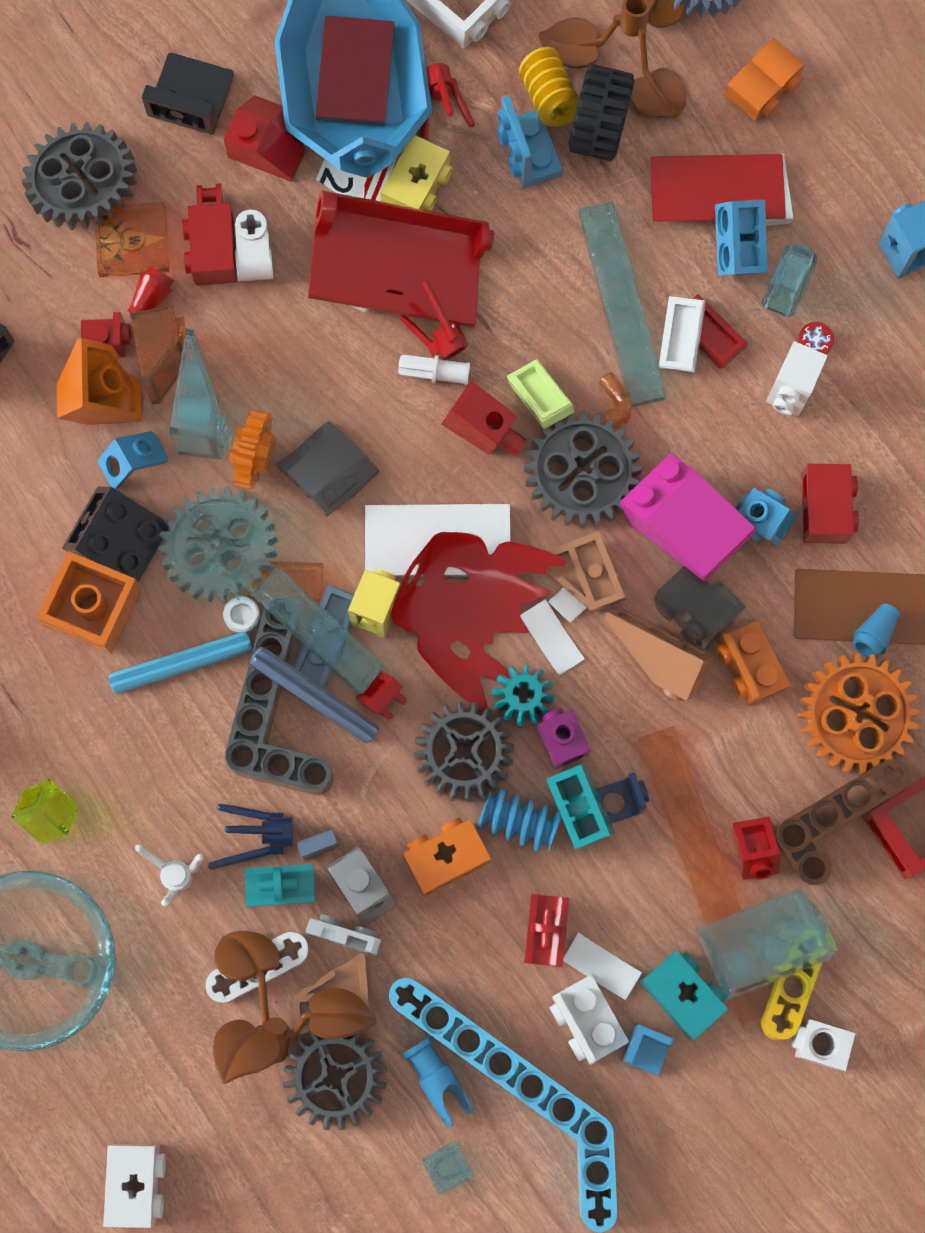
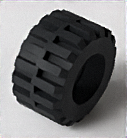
[569,64,635,162]

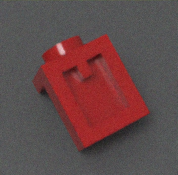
[81,312,132,357]
[732,817,781,880]

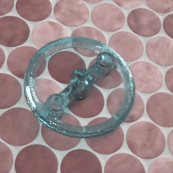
[0,871,116,1051]

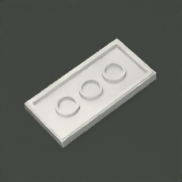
[365,504,510,578]

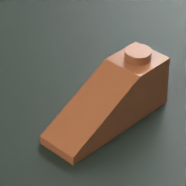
[604,607,715,701]

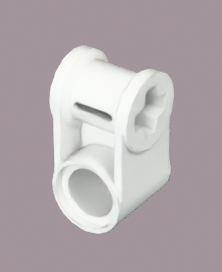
[235,209,273,282]

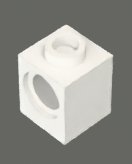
[792,1019,856,1071]

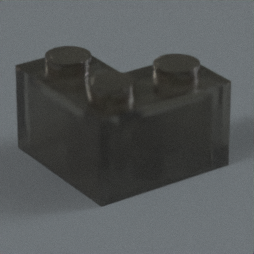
[654,566,745,650]

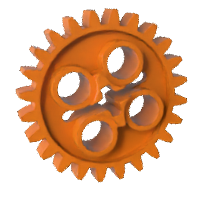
[797,653,920,774]

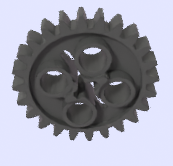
[22,122,137,230]
[524,411,642,528]

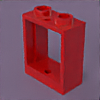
[862,776,925,879]

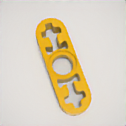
[761,934,825,1041]

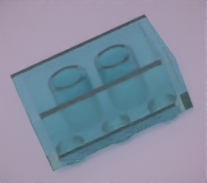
[696,888,838,1000]

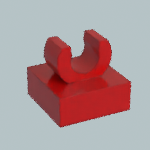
[356,671,407,719]

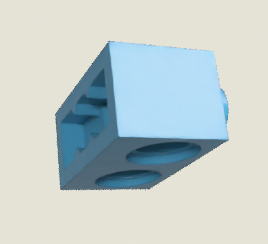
[715,200,768,276]

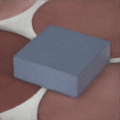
[297,830,339,860]

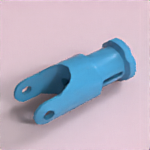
[401,1036,473,1128]

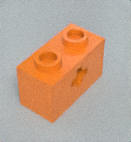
[403,817,491,897]

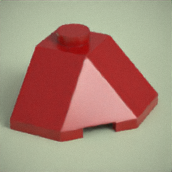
[223,95,305,182]

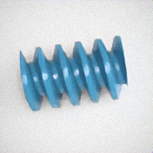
[477,788,562,853]

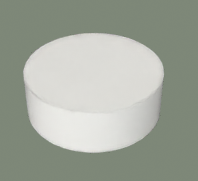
[223,596,261,634]

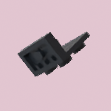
[141,53,234,135]
[62,486,170,582]

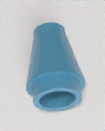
[852,603,900,659]

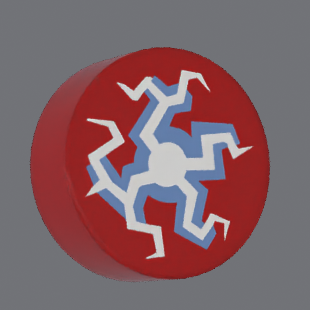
[797,322,834,355]

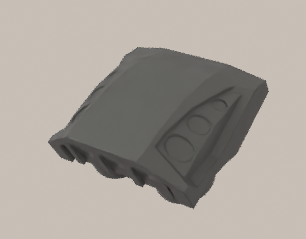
[276,421,379,517]

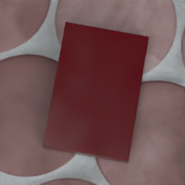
[315,15,394,126]

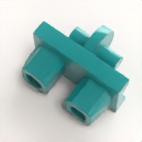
[244,864,315,908]

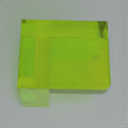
[11,779,78,844]

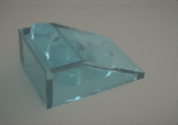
[169,328,231,460]

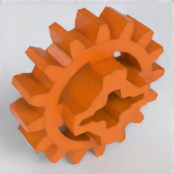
[229,409,277,489]

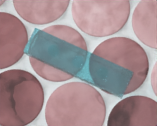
[251,566,385,695]

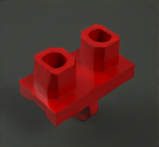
[524,894,569,967]

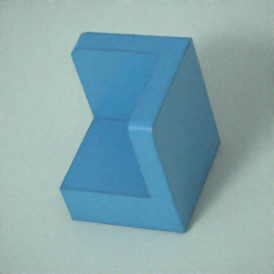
[621,1024,675,1076]

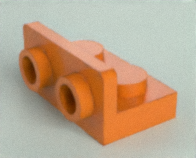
[716,620,791,706]

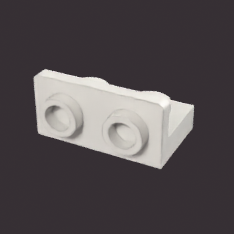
[549,974,629,1065]

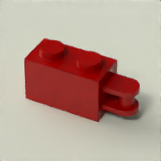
[182,183,238,286]

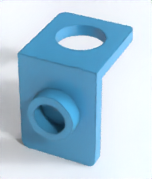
[98,431,168,489]

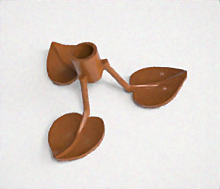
[538,0,686,118]
[213,931,376,1084]

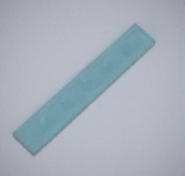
[578,201,666,408]

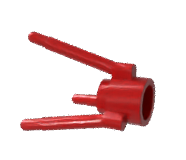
[421,63,475,141]
[399,281,468,360]

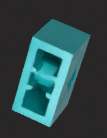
[546,764,616,850]
[639,950,728,1040]

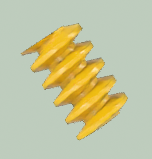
[519,47,578,127]

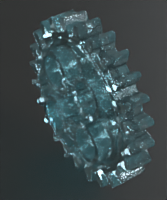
[158,486,278,603]

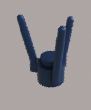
[208,804,292,869]

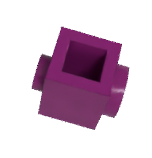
[537,708,591,770]

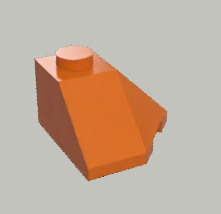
[57,338,142,425]

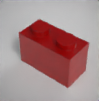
[802,464,859,544]

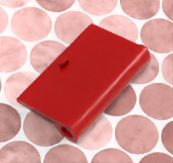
[308,190,494,327]

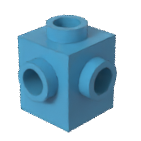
[736,488,798,546]

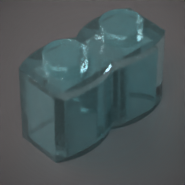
[762,244,817,317]

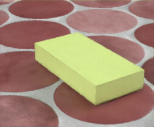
[507,359,575,429]

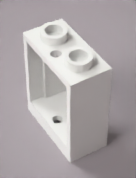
[407,0,511,49]

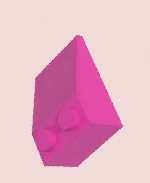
[620,453,757,581]

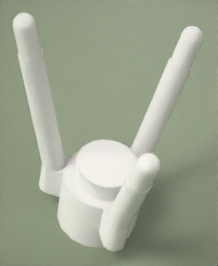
[135,844,204,906]

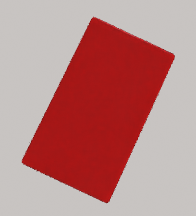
[650,154,786,222]

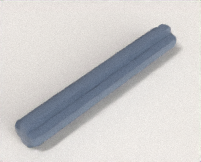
[250,647,379,743]

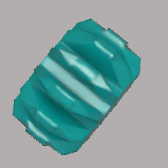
[492,664,555,728]

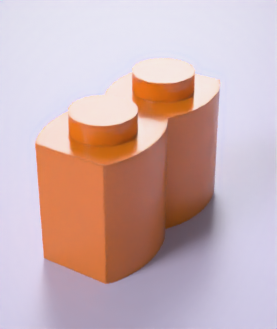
[724,38,805,121]

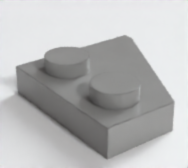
[305,914,384,958]

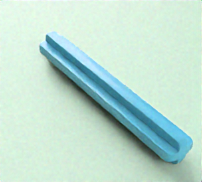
[109,632,252,693]

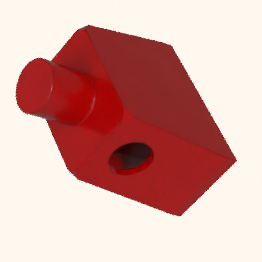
[441,381,527,457]

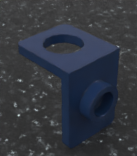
[597,772,649,823]

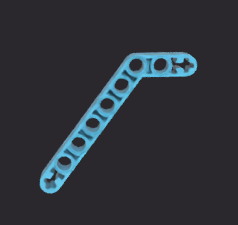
[389,978,617,1233]

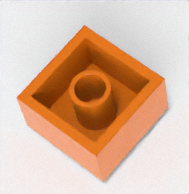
[37,551,142,655]

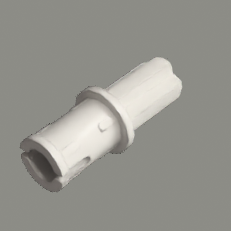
[398,355,470,385]

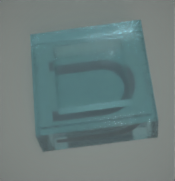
[422,1140,474,1195]

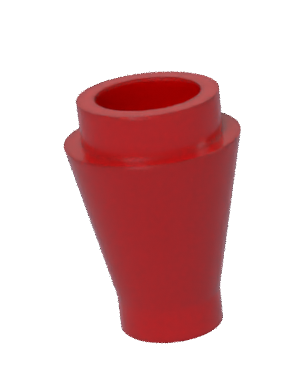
[127,266,174,322]

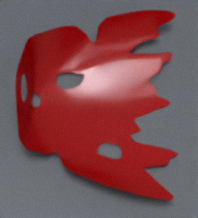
[391,532,567,712]

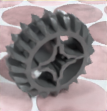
[414,701,514,802]
[283,1031,387,1130]

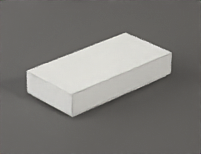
[659,296,706,373]

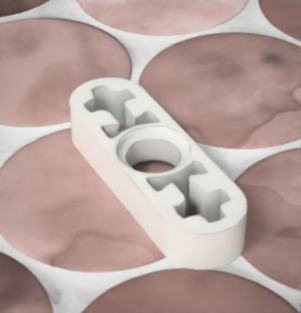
[206,932,309,1003]

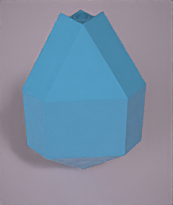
[274,0,433,178]

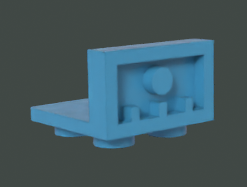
[496,95,563,188]

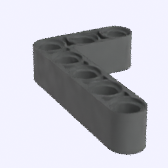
[225,597,333,795]

